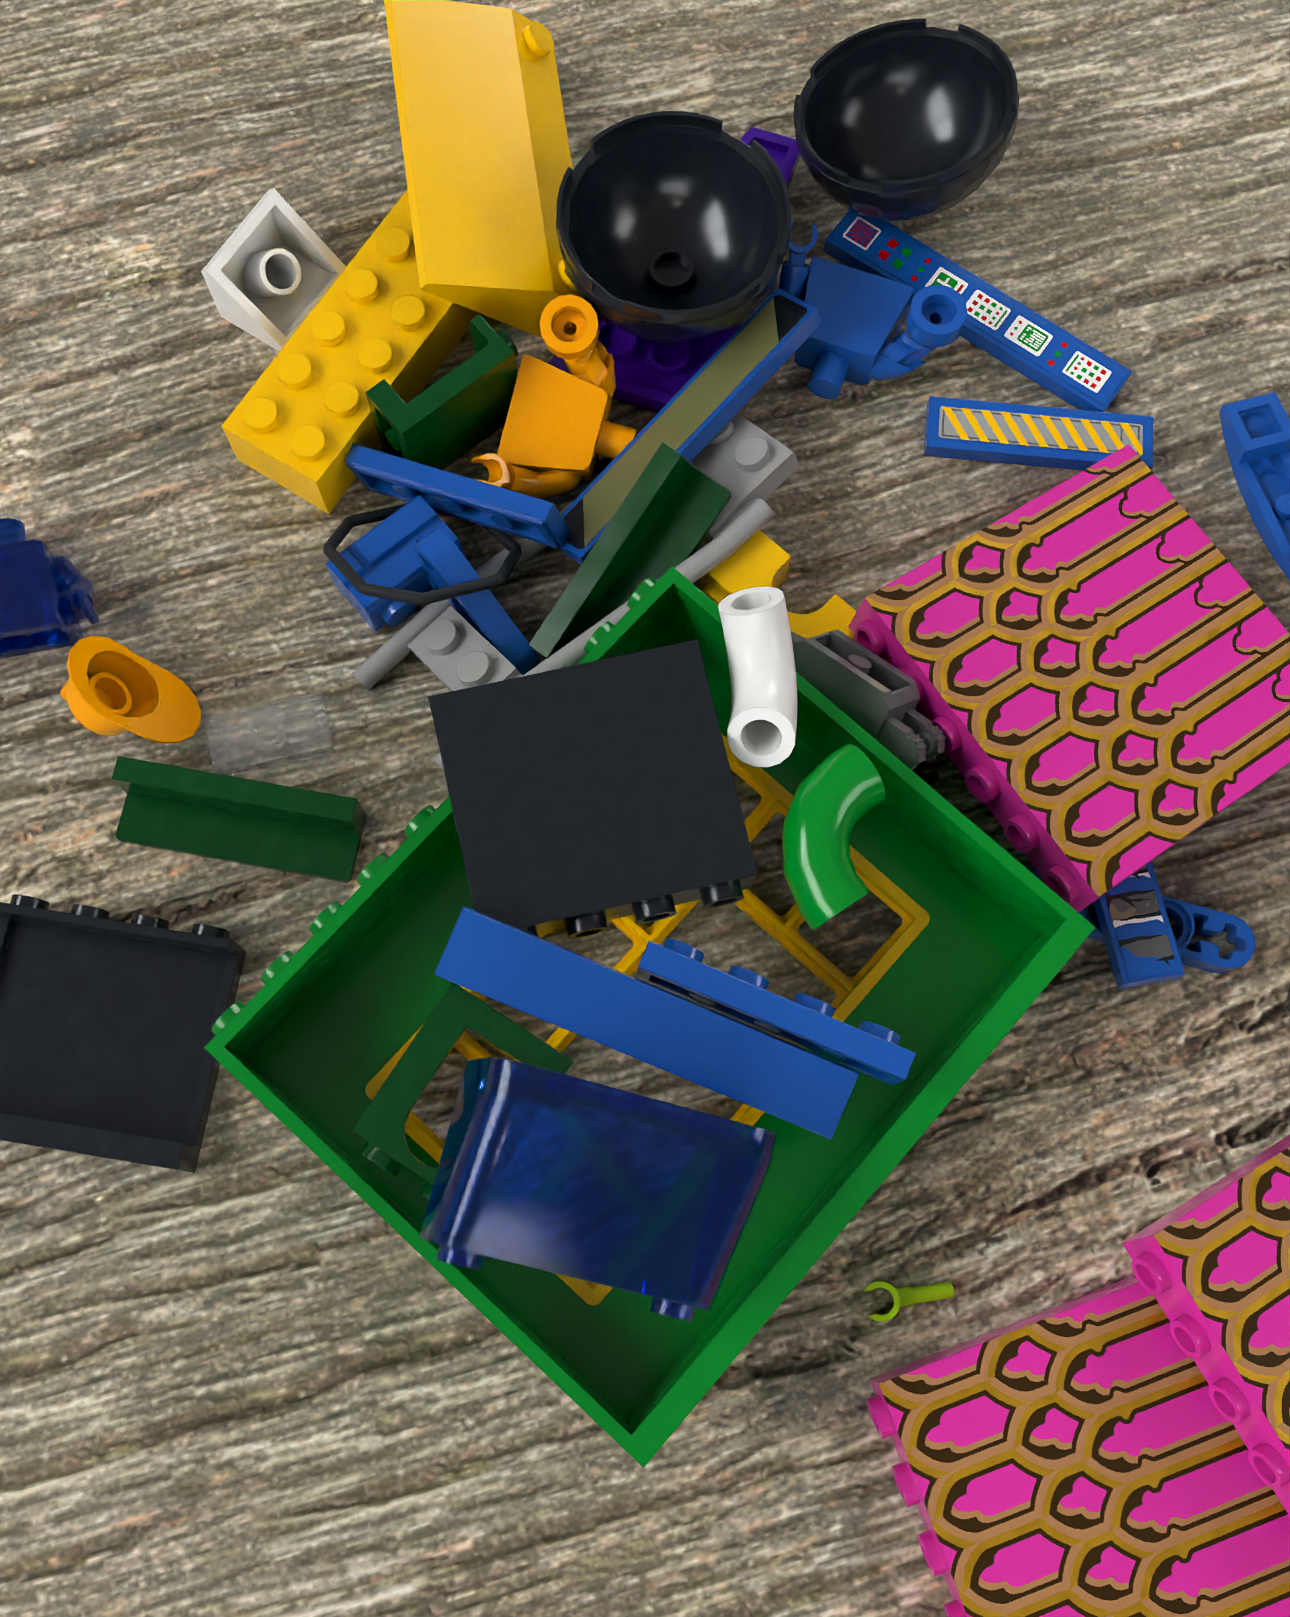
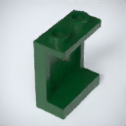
[365,314,518,470]

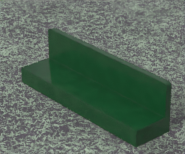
[528,442,732,658]
[112,756,367,883]

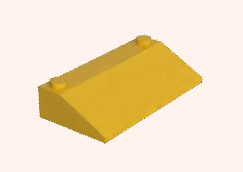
[384,0,585,338]

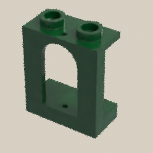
[352,982,574,1218]

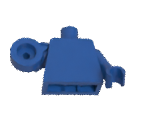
[778,220,967,399]

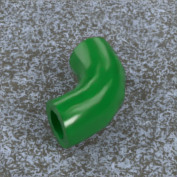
[782,744,886,931]

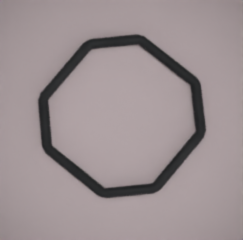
[323,503,522,605]

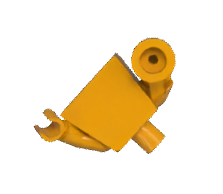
[471,294,638,500]

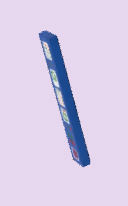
[823,210,1132,412]

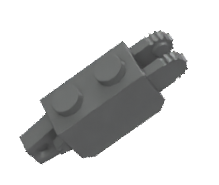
[791,629,946,770]

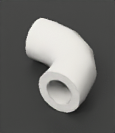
[718,586,797,767]

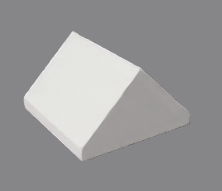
[201,188,346,352]

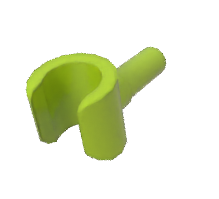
[863,1280,954,1322]

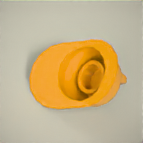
[60,635,201,743]

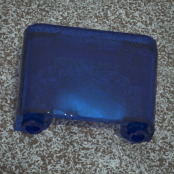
[419,1057,777,1321]

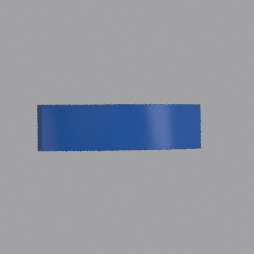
[1219,392,1290,580]

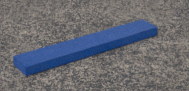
[434,905,859,1139]

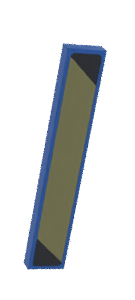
[558,288,823,564]

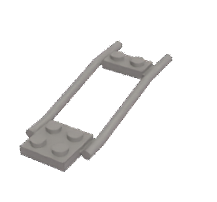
[352,413,800,770]

